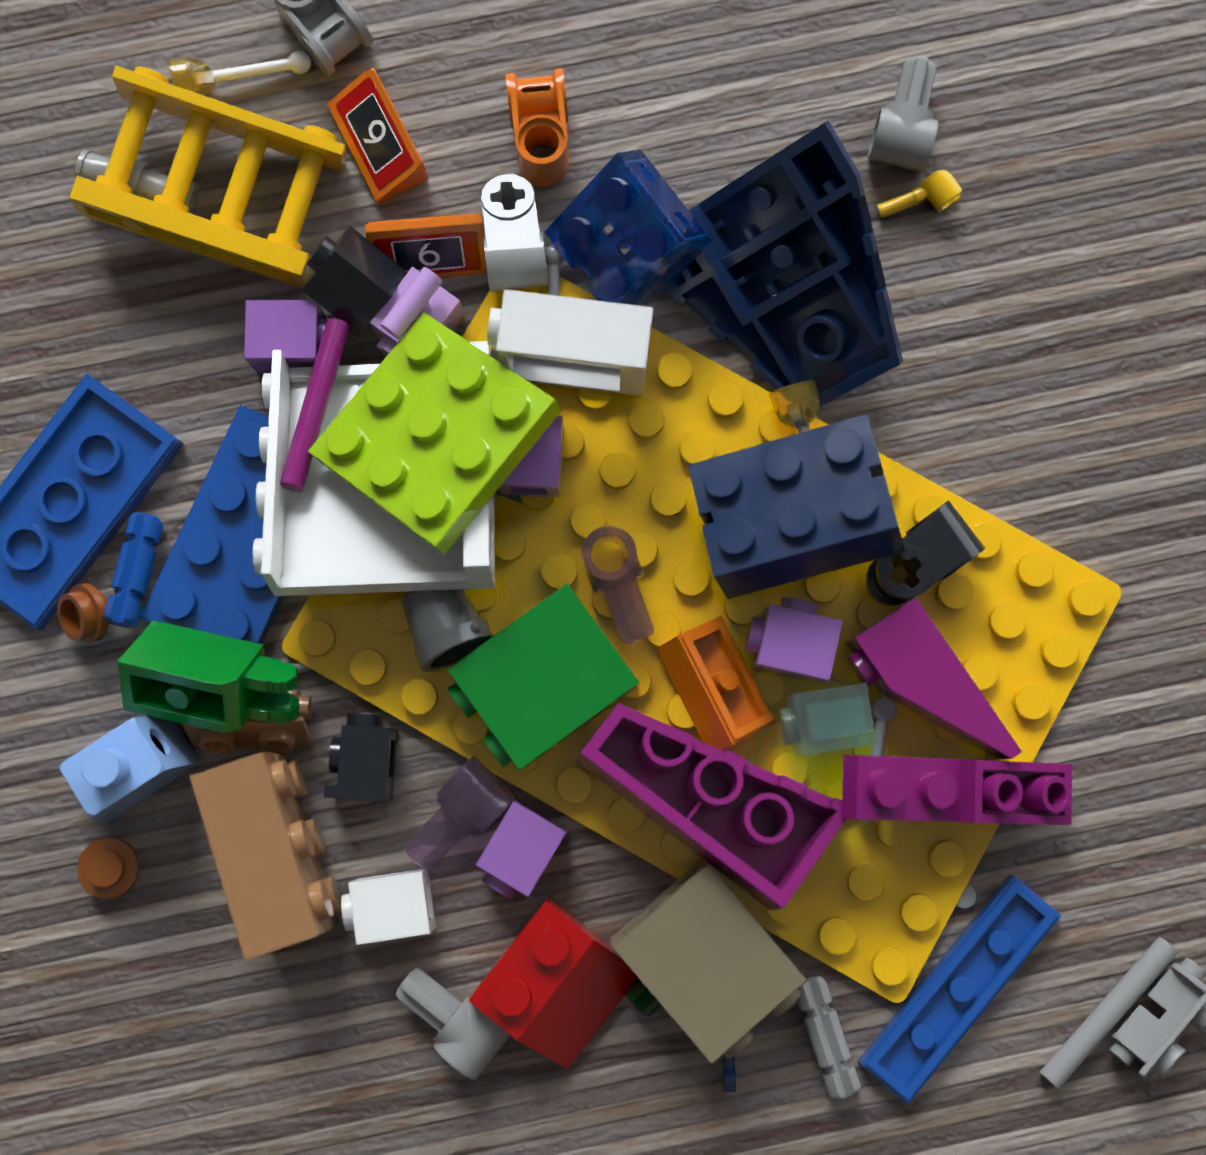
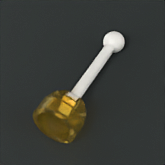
[169,51,311,97]

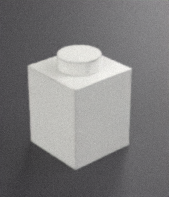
[341,868,436,945]

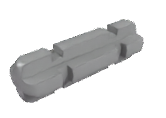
[797,976,861,1100]

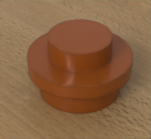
[57,583,110,643]
[77,837,140,899]

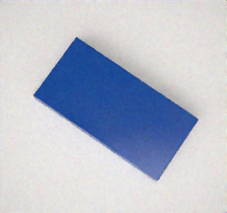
[0,373,184,631]

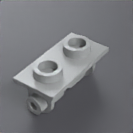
[1109,957,1206,1083]

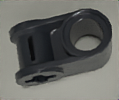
[866,500,985,606]

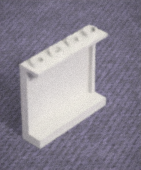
[253,341,495,596]

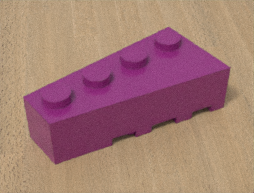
[575,703,847,910]

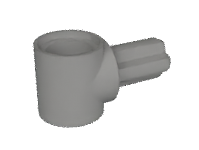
[867,56,938,173]
[396,968,511,1080]

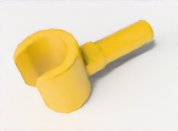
[876,170,962,218]

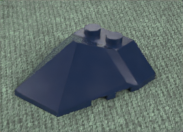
[637,120,903,413]

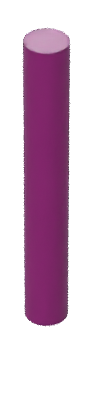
[280,318,350,492]

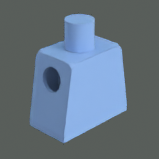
[59,715,202,824]

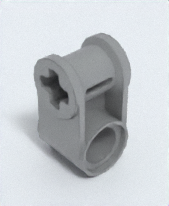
[274,0,373,77]
[481,174,549,292]

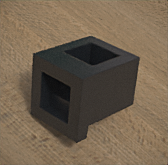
[323,713,398,802]

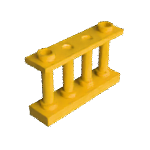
[69,65,346,289]

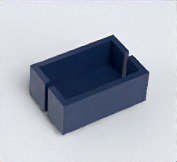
[688,414,905,599]

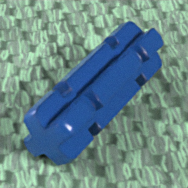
[104,512,163,628]

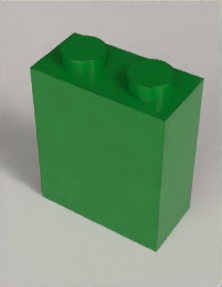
[447,583,640,770]

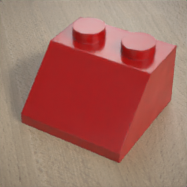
[468,896,638,1069]

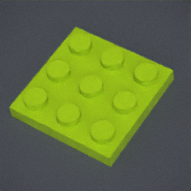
[308,312,562,555]

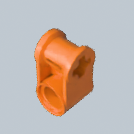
[506,68,569,187]

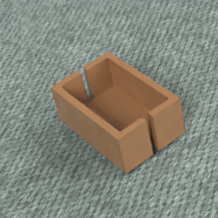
[189,752,342,960]

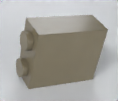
[610,859,806,1064]

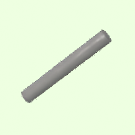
[1040,937,1178,1090]

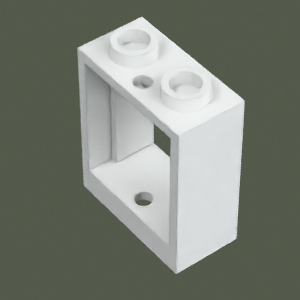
[487,289,653,396]

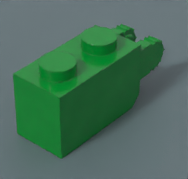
[117,620,300,733]

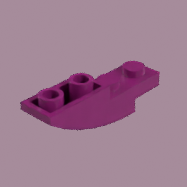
[842,754,1072,825]

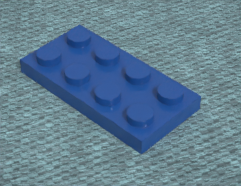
[140,404,284,644]

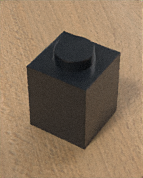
[301,226,406,335]

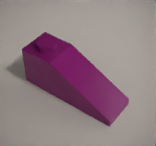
[846,597,1022,759]

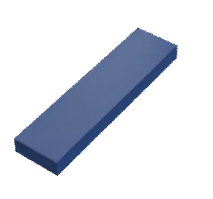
[858,874,1062,1104]

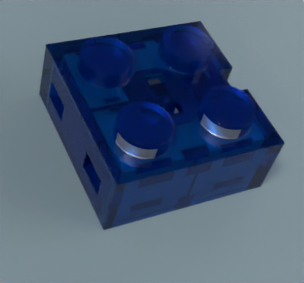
[544,149,712,307]

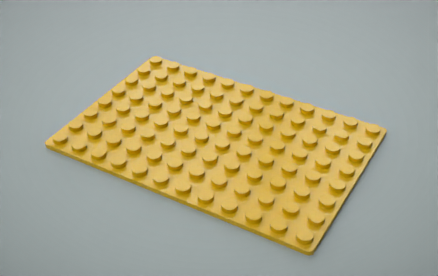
[282,269,1121,1003]

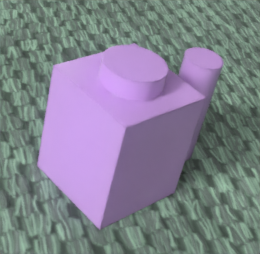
[370,267,465,356]

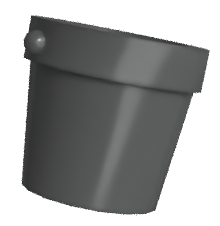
[401,589,493,673]

